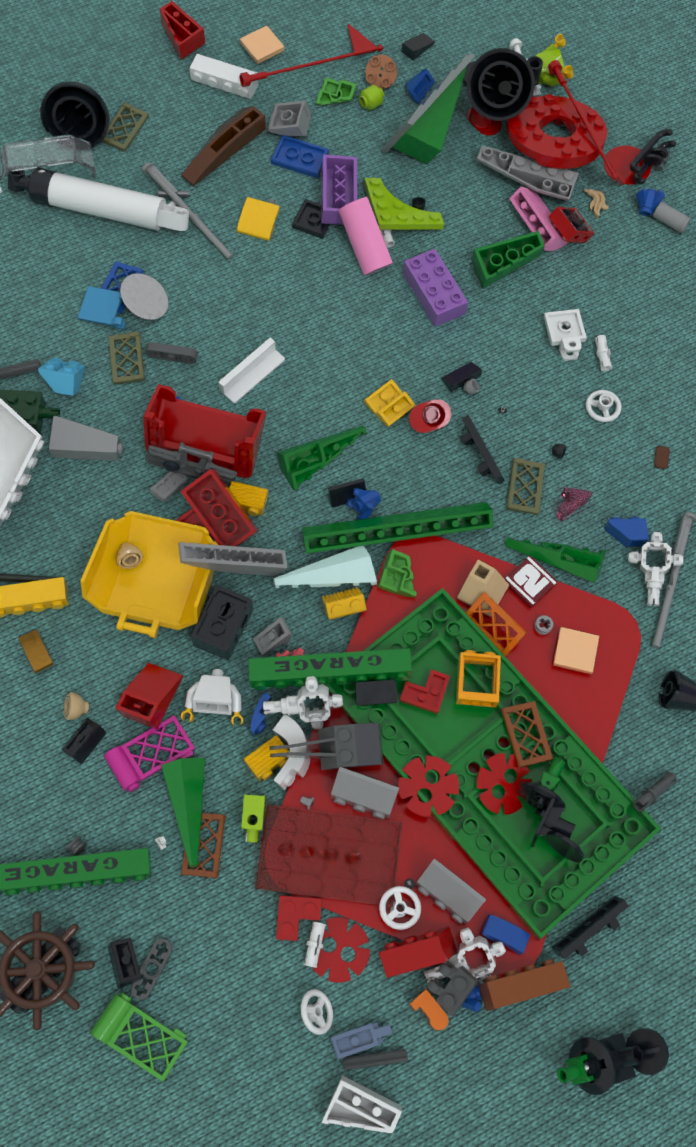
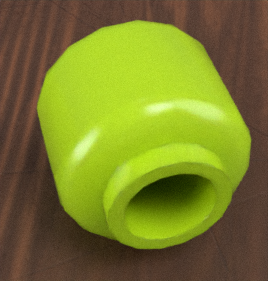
[359,85,384,110]

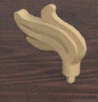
[584,189,609,218]

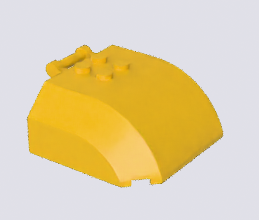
[80,511,218,638]

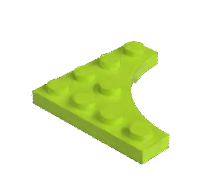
[363,177,444,230]

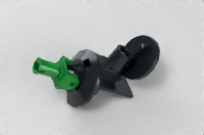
[518,757,584,863]
[557,1028,669,1095]

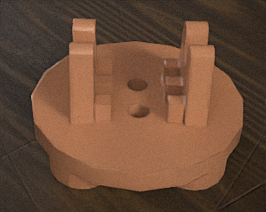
[365,55,398,89]

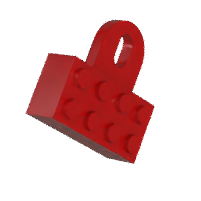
[176,469,259,547]

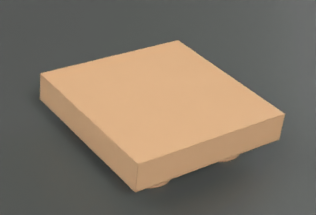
[240,26,285,64]
[553,627,599,674]

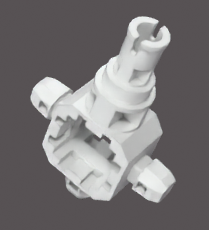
[628,532,683,606]
[263,676,343,730]
[424,928,506,984]

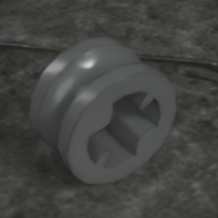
[66,836,87,856]

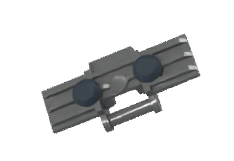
[145,442,238,487]

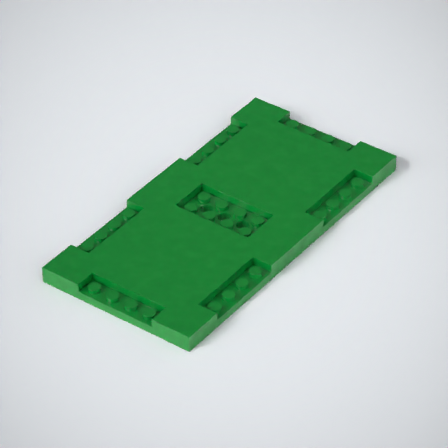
[325,588,661,940]

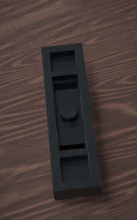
[461,415,505,484]
[552,896,629,959]

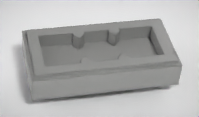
[150,471,189,503]

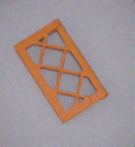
[465,592,527,656]

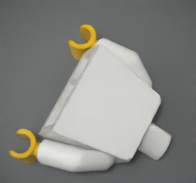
[181,669,243,726]

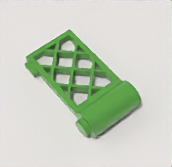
[90,992,188,1082]

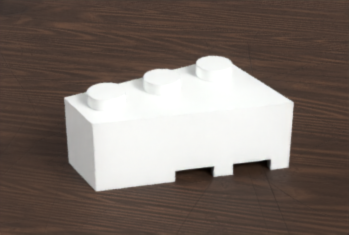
[322,1075,402,1133]

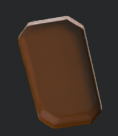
[654,446,670,469]

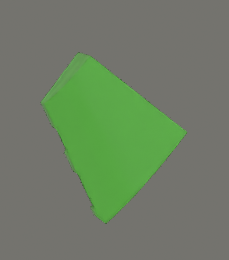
[316,77,357,106]
[377,549,417,598]

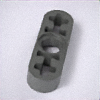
[145,342,198,364]
[131,939,173,1000]

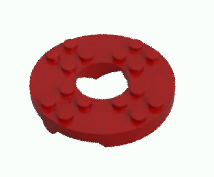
[507,94,607,169]

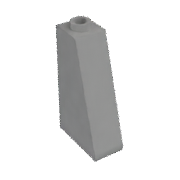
[49,416,123,461]

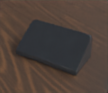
[441,362,482,392]
[328,478,366,508]
[355,680,397,706]
[62,718,106,764]
[108,938,141,988]

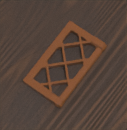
[501,701,553,768]
[181,813,226,879]

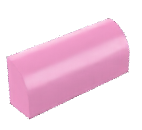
[509,187,568,251]
[338,197,393,276]

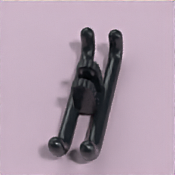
[630,129,676,184]

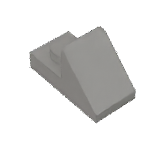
[253,617,291,655]

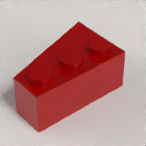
[160,1,205,60]
[379,927,457,978]

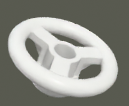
[586,390,622,422]
[379,886,421,930]
[301,989,333,1035]

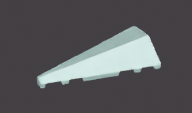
[273,546,377,588]

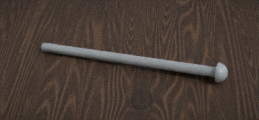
[142,162,233,260]
[652,512,696,648]

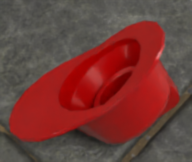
[467,107,501,136]
[409,399,451,433]

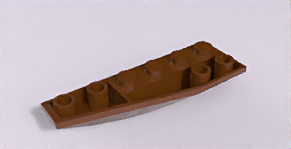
[181,106,266,186]

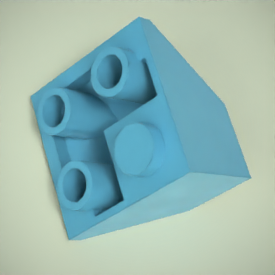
[38,358,85,396]

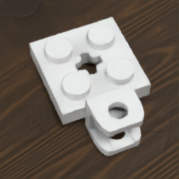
[544,309,587,361]

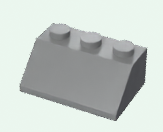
[331,767,399,820]
[415,859,486,924]

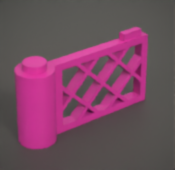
[104,715,195,793]

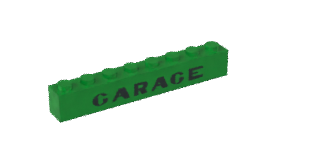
[249,648,412,690]
[0,848,152,896]

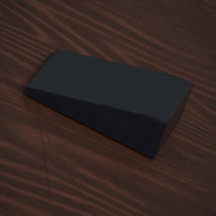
[401,33,435,60]

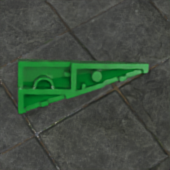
[277,426,367,490]
[506,537,606,583]
[161,758,206,868]

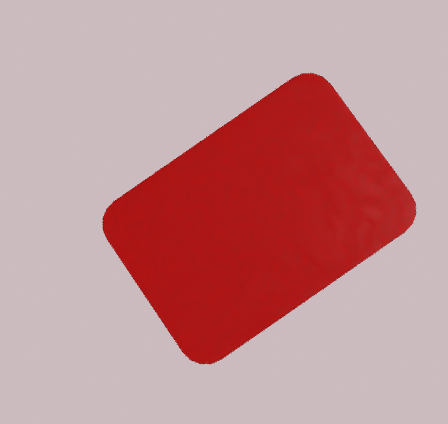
[264,535,641,978]

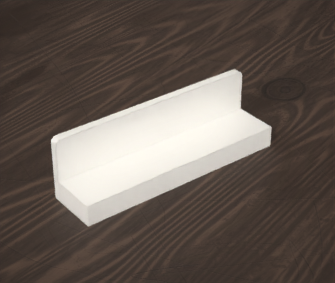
[218,337,285,404]

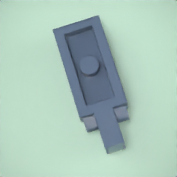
[331,1022,393,1060]

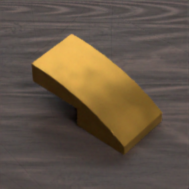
[19,629,54,674]

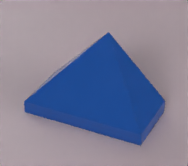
[405,69,435,104]

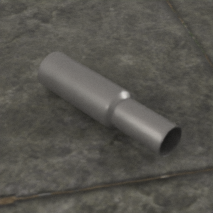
[158,190,189,198]

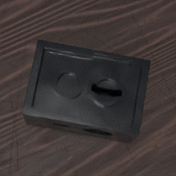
[191,585,253,661]

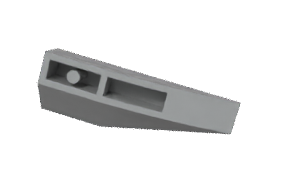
[477,145,579,201]

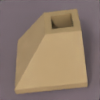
[457,560,509,617]

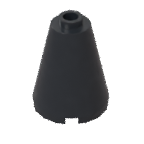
[658,670,696,711]

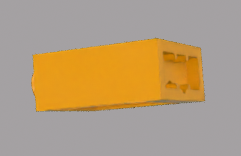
[456,650,501,708]

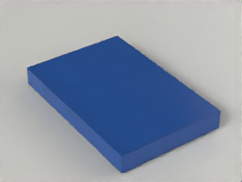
[271,135,329,178]

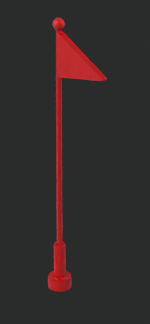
[239,24,383,87]
[548,60,624,186]

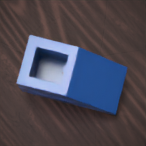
[605,517,649,547]

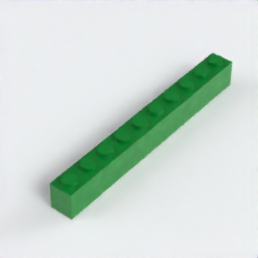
[302,502,493,553]

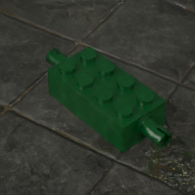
[0,390,60,435]

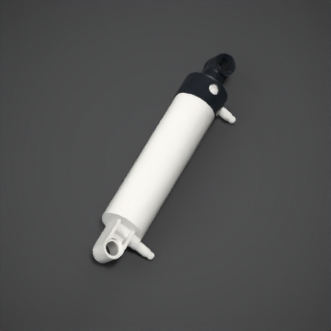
[7,167,189,231]

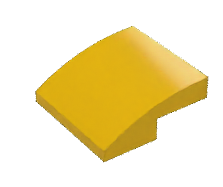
[237,197,280,241]
[363,379,416,427]

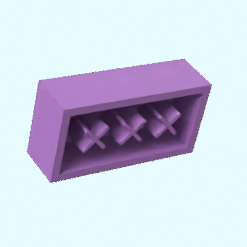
[321,155,357,225]
[403,249,468,327]

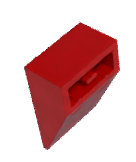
[115,663,183,729]

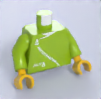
[535,34,574,87]

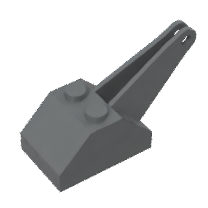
[270,723,384,770]

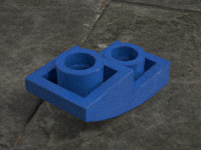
[250,692,272,737]
[481,914,530,955]

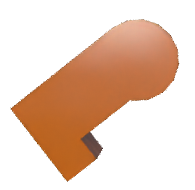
[408,989,449,1031]

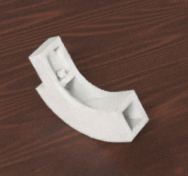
[273,714,311,790]

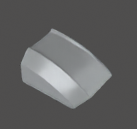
[266,100,311,136]

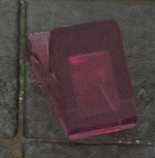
[556,487,593,521]

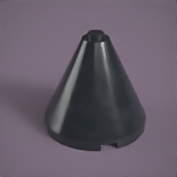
[467,48,535,121]
[40,81,110,151]

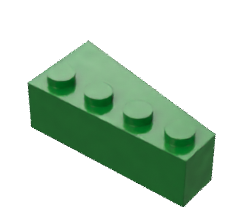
[471,231,545,289]

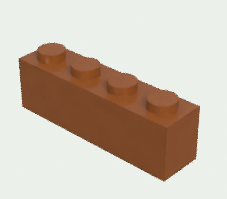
[479,959,571,1011]

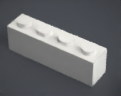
[189,54,258,99]

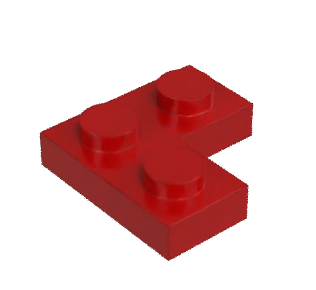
[399,669,450,714]
[276,895,322,941]

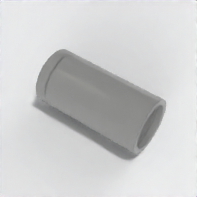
[653,202,691,233]

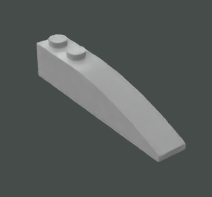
[178,542,287,576]

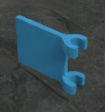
[78,286,126,330]

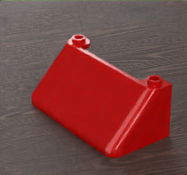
[143,384,266,478]

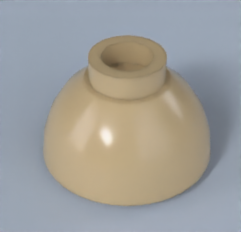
[116,543,143,569]
[64,692,89,720]

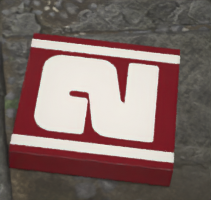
[505,556,558,608]

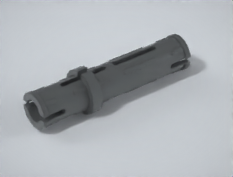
[633,772,677,812]

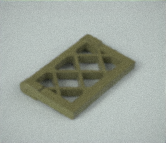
[100,102,149,152]
[108,332,145,385]
[506,458,545,515]

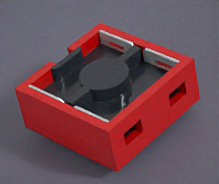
[548,207,595,243]

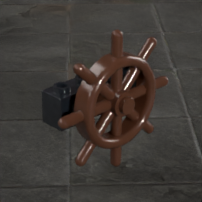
[0,911,95,1031]

